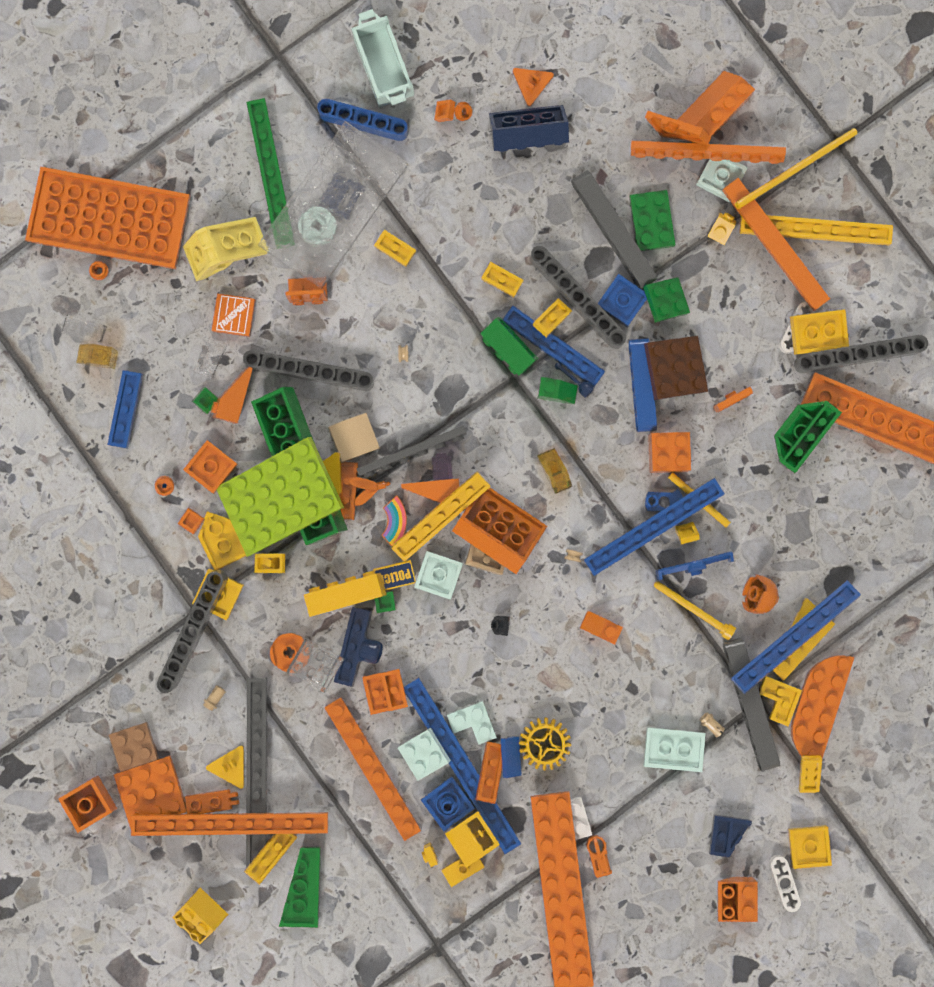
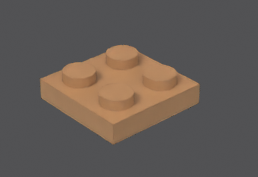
[109,722,159,772]

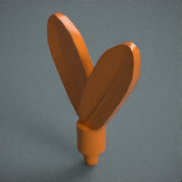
[349,477,390,506]

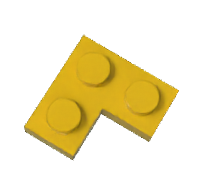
[759,676,802,727]

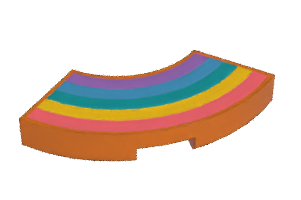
[382,495,407,546]

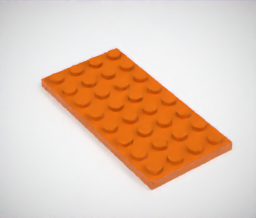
[25,166,191,270]

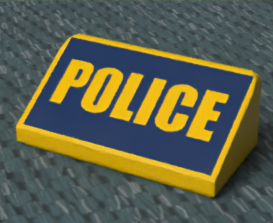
[373,560,416,590]

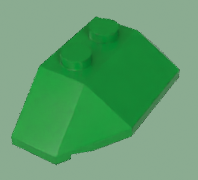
[774,401,842,474]

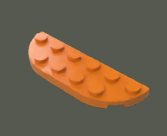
[791,655,854,758]

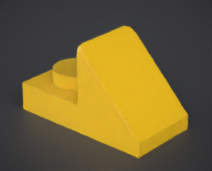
[254,554,285,573]

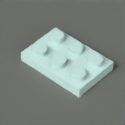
[643,727,706,772]

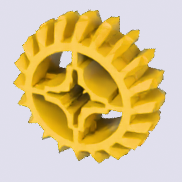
[519,717,571,771]

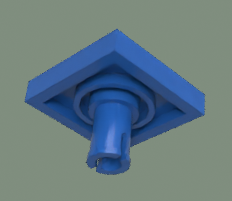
[421,776,475,831]

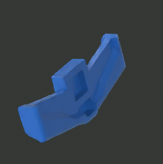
[655,552,734,580]

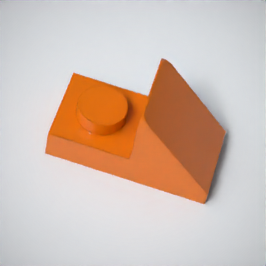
[580,611,623,645]

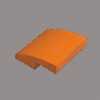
[362,669,408,715]

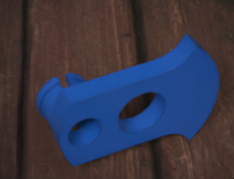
[645,488,683,511]

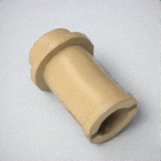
[203,685,226,711]
[700,712,725,737]

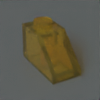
[76,344,118,369]
[537,448,573,494]

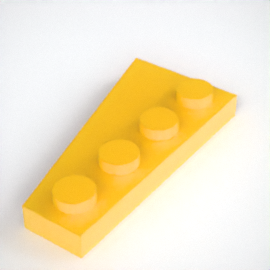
[773,598,835,681]

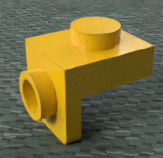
[708,212,737,245]

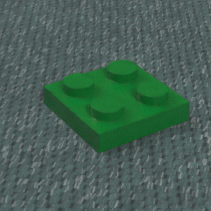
[643,277,690,323]

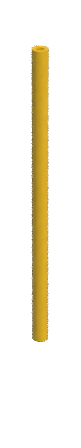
[735,128,858,209]

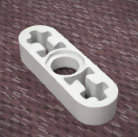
[779,302,815,354]
[769,855,801,912]

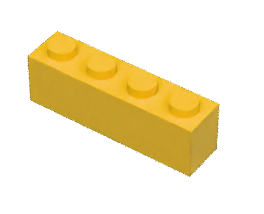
[304,571,387,617]

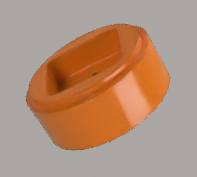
[155,476,174,496]

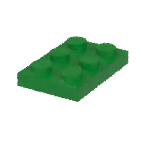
[629,190,676,251]

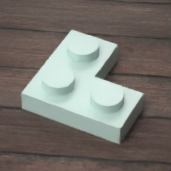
[447,701,497,745]

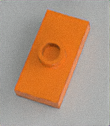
[713,387,753,413]

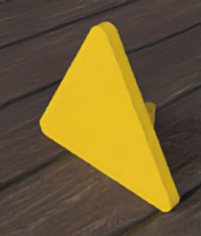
[323,452,342,494]
[206,745,244,789]

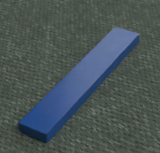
[503,306,606,386]

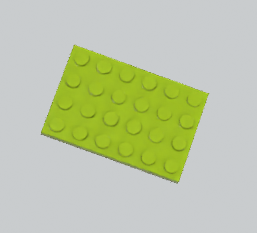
[217,437,344,557]

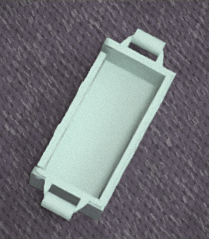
[351,9,414,108]

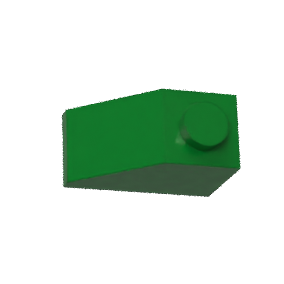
[537,377,578,405]

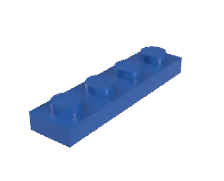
[107,370,143,449]

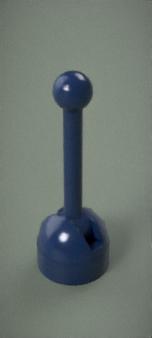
[554,362,595,399]

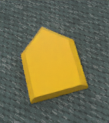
[198,511,246,571]

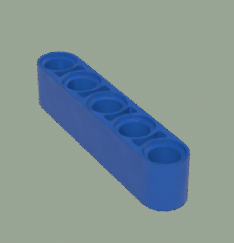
[317,99,408,141]
[629,338,657,432]

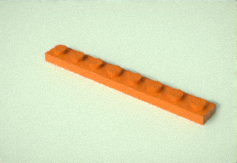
[631,141,786,164]
[324,697,421,841]

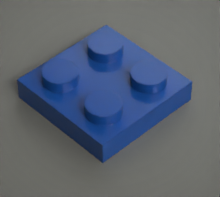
[598,274,647,327]

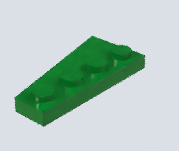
[279,846,321,928]

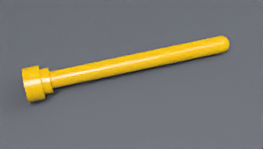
[654,581,736,640]

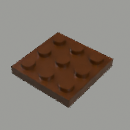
[644,336,708,400]

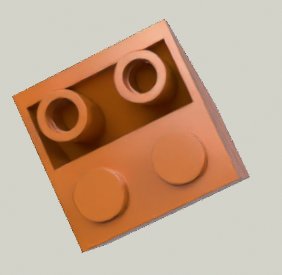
[718,877,758,922]

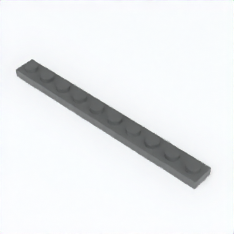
[246,678,267,875]

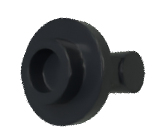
[491,616,510,636]

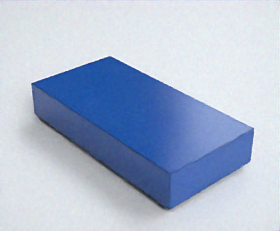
[501,736,522,778]

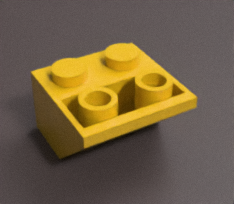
[445,811,500,867]
[172,887,229,944]

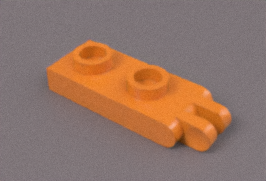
[185,789,240,814]

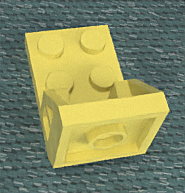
[183,217,269,281]

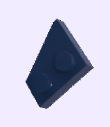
[709,815,752,857]

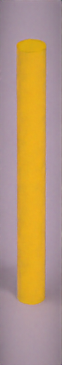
[668,472,731,528]

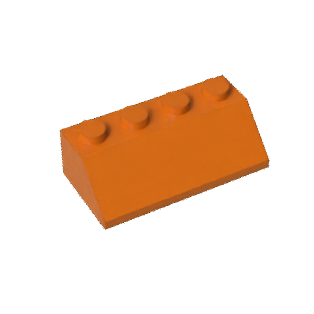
[677,71,755,143]

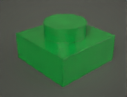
[191,387,218,414]
[375,591,396,613]

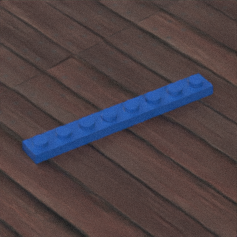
[584,478,725,576]
[731,580,861,694]

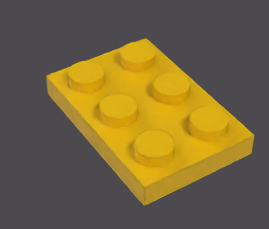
[790,309,849,355]

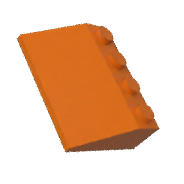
[452,488,547,574]

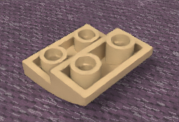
[328,413,380,463]

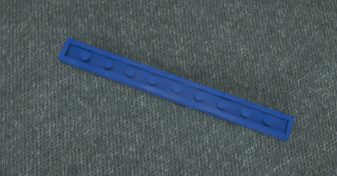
[404,678,521,854]

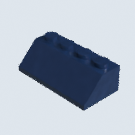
[489,105,569,152]

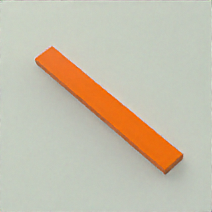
[722,178,830,311]

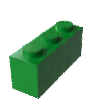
[480,317,539,376]

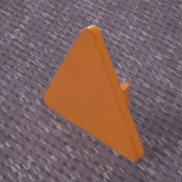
[513,68,554,106]

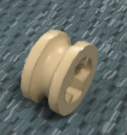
[398,345,409,362]
[564,549,583,562]

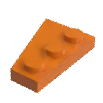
[645,111,711,145]

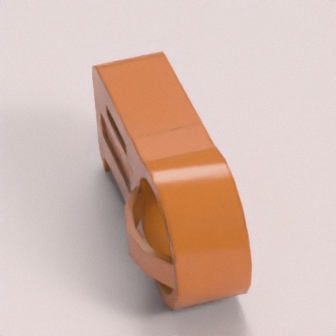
[586,835,612,878]

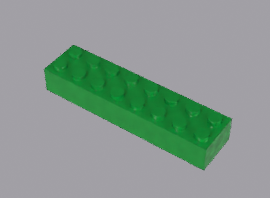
[251,387,348,546]

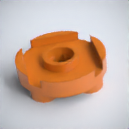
[270,633,309,672]

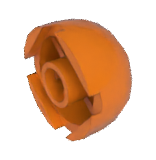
[742,574,779,614]

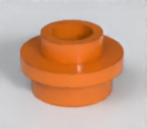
[454,102,472,121]
[89,261,109,280]

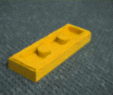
[244,834,297,885]

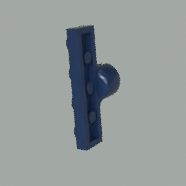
[334,607,383,687]

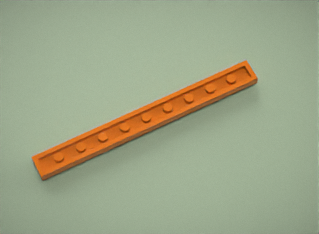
[131,812,329,836]

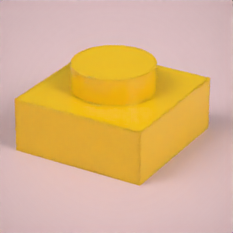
[675,522,700,545]
[421,842,438,867]

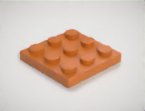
[114,755,187,829]

